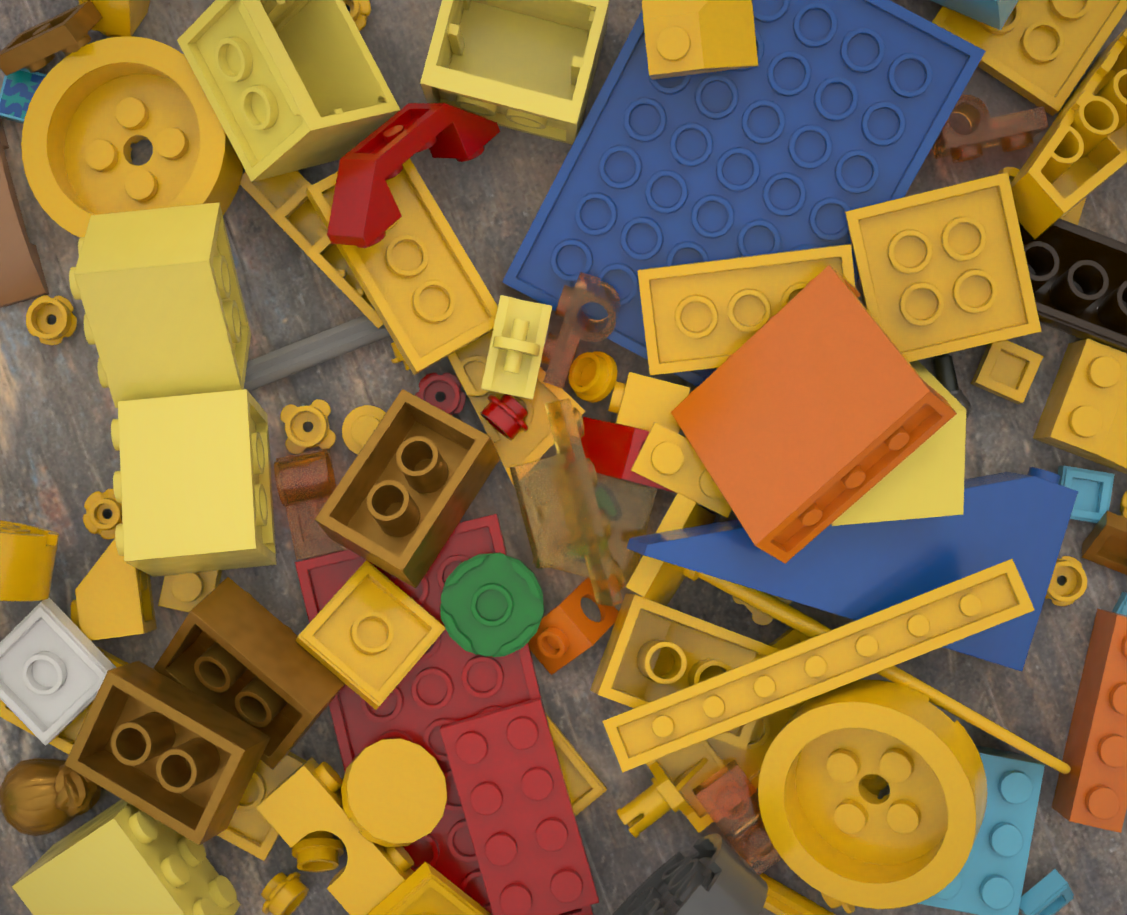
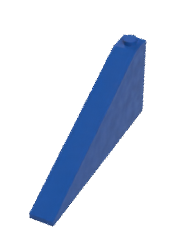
[627,467,1078,671]

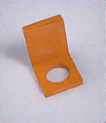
[528,577,619,675]

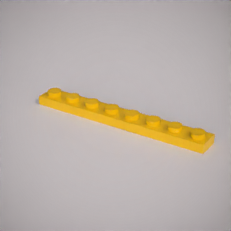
[602,559,1035,773]

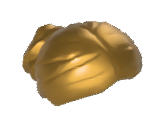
[0,758,101,836]

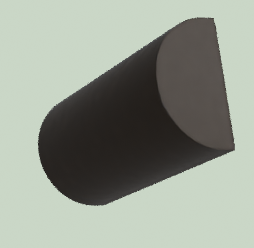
[1018,219,1127,353]

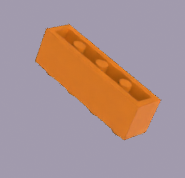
[1052,608,1127,833]

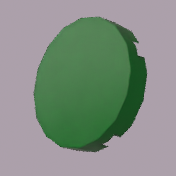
[440,553,544,657]

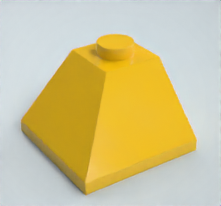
[642,0,758,80]

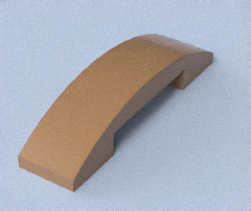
[0,118,49,308]

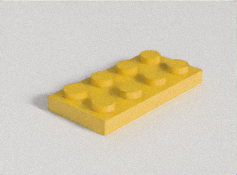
[306,158,498,375]
[637,244,855,376]

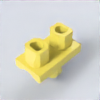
[481,295,552,400]

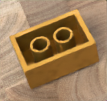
[315,389,500,589]
[154,577,345,770]
[65,660,271,845]

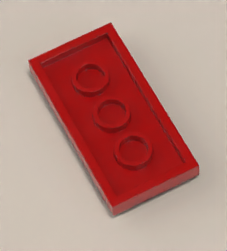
[440,697,599,915]

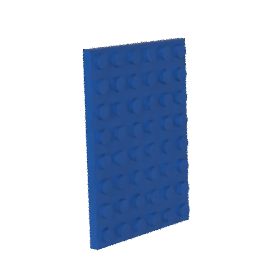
[502,0,986,387]

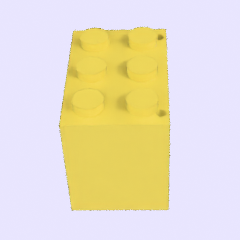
[177,0,400,182]
[420,0,609,145]
[69,202,251,408]
[831,360,966,526]
[111,389,276,577]
[12,799,241,915]

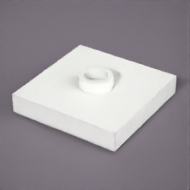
[0,598,117,746]

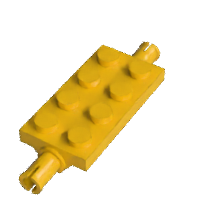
[616,628,810,838]

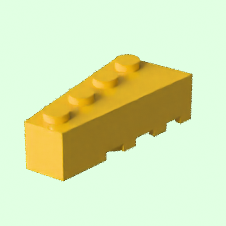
[1010,27,1127,239]

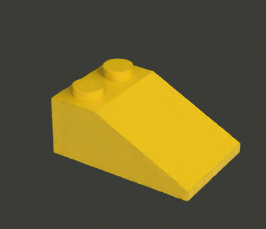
[1033,338,1127,474]
[590,593,780,750]

